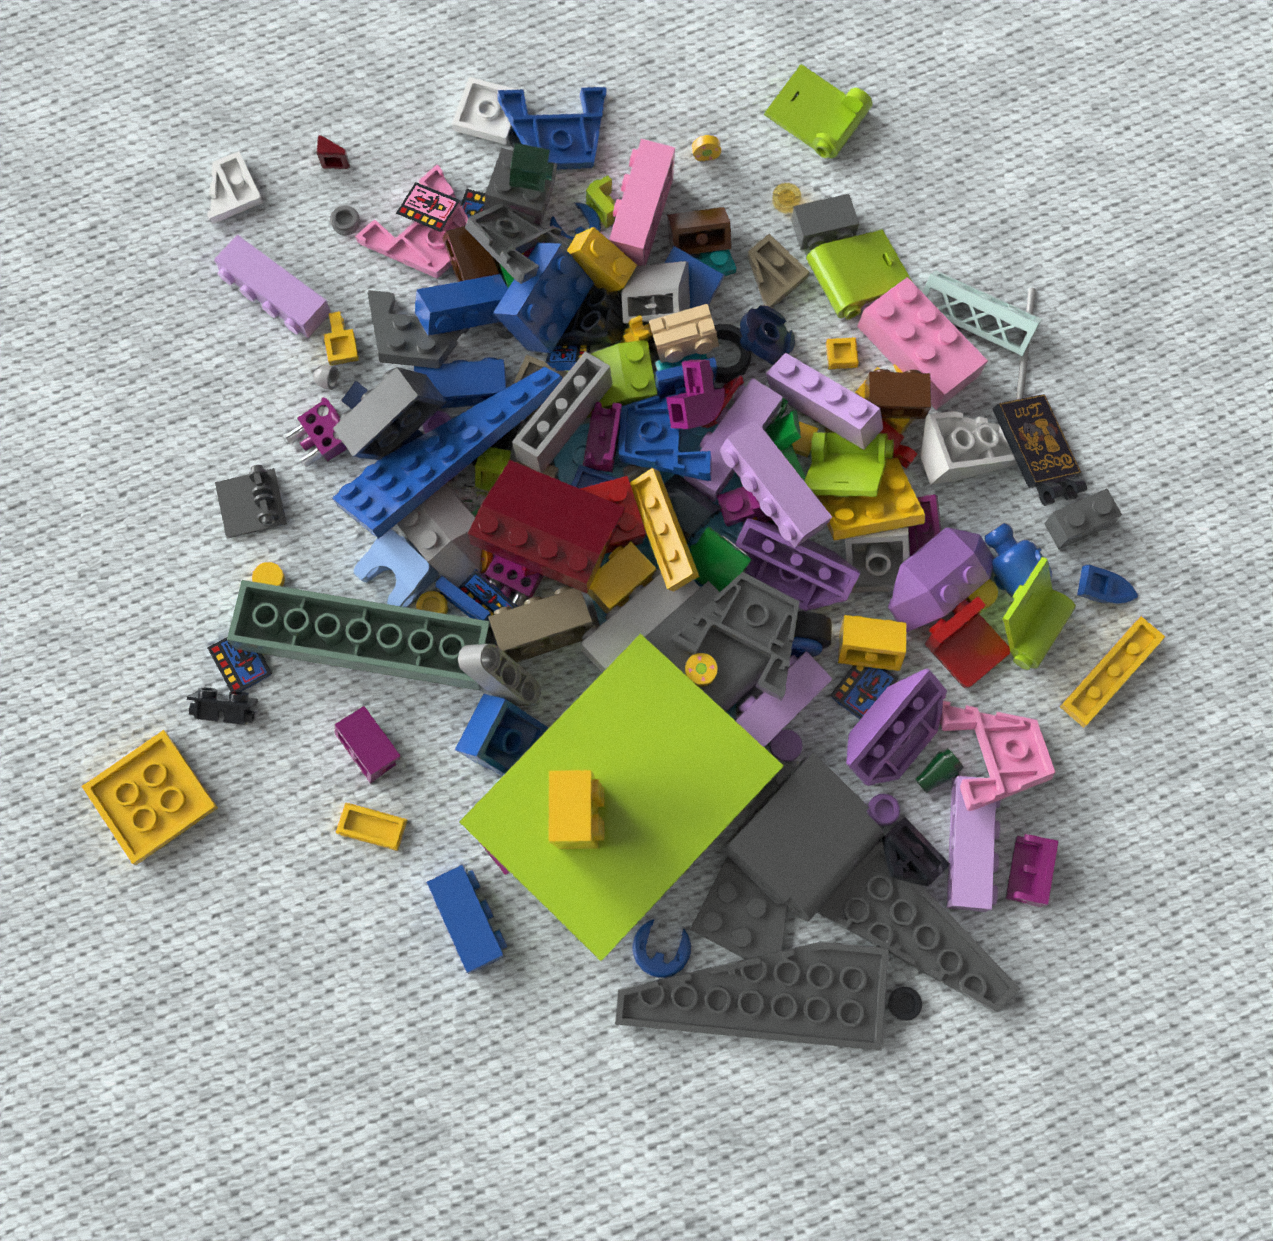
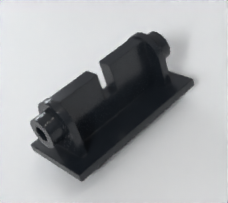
[186,687,258,725]

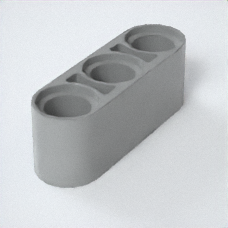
[458,644,541,706]

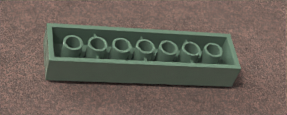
[227,580,492,691]

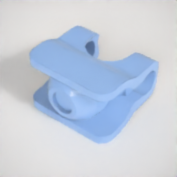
[354,529,439,608]

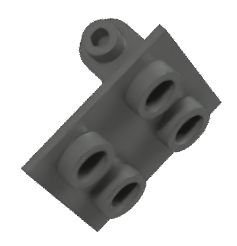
[215,465,287,539]

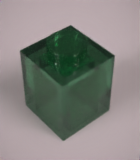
[509,143,554,192]

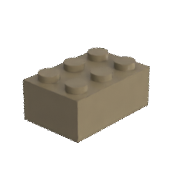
[489,586,592,663]

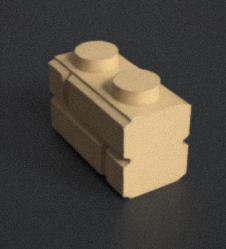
[649,304,719,363]

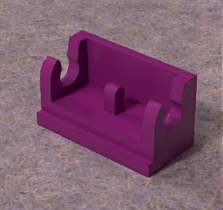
[583,402,622,473]
[335,706,401,784]
[1005,834,1059,907]

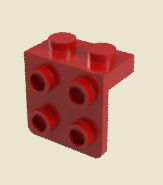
[925,596,1010,688]

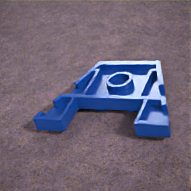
[497,87,607,170]
[618,387,712,481]

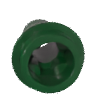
[915,748,964,793]

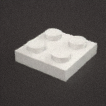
[452,77,516,145]

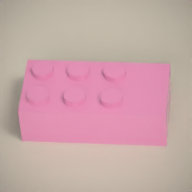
[609,139,675,266]
[857,277,988,410]

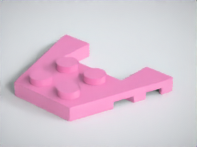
[356,165,468,279]
[940,701,1055,811]

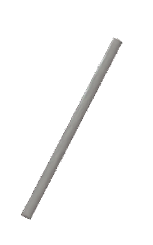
[1016,288,1036,400]

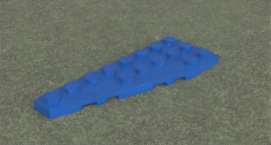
[332,367,563,539]

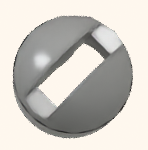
[313,365,339,390]

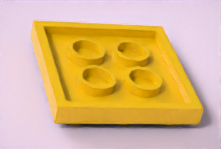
[815,458,925,541]
[81,730,218,866]

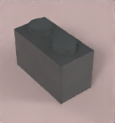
[791,194,859,250]
[1044,489,1122,550]

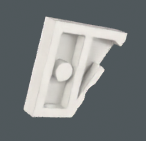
[208,151,263,224]

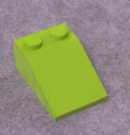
[567,339,657,418]

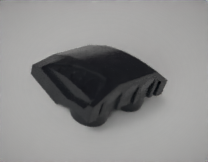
[556,288,626,346]
[664,474,722,544]

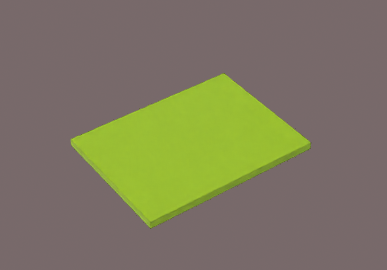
[459,633,784,962]

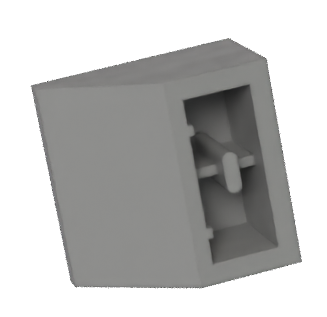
[622,261,690,326]

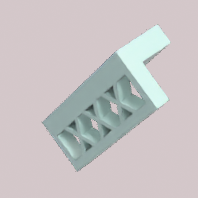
[922,270,1042,356]

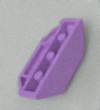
[735,518,860,611]
[888,528,994,633]
[846,669,947,786]

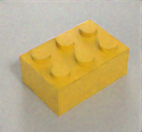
[549,770,605,849]

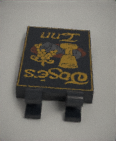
[992,394,1087,506]

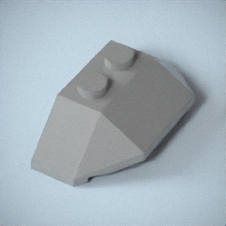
[397,483,482,587]

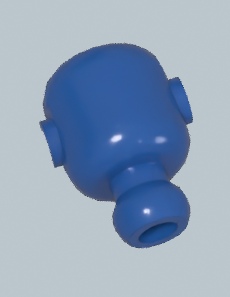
[985,523,1053,598]

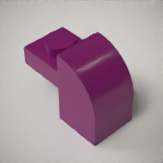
[666,360,724,429]
[717,487,772,527]

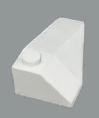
[920,411,1018,485]

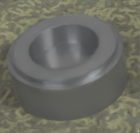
[330,205,360,235]

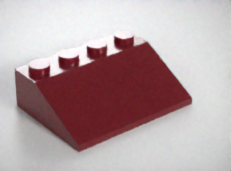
[467,460,625,593]

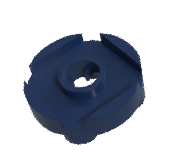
[740,305,795,365]

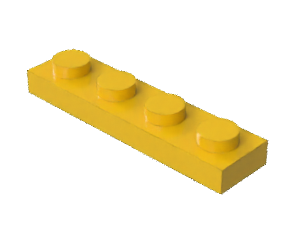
[630,468,699,592]
[1059,616,1165,728]

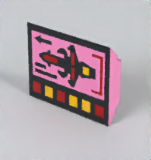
[395,182,461,232]

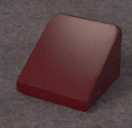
[316,135,350,169]

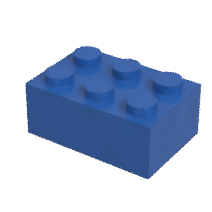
[493,243,594,353]

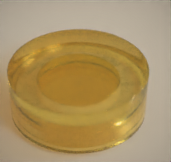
[772,183,801,213]

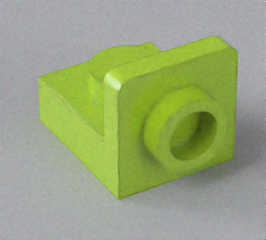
[586,175,616,229]
[475,447,511,495]

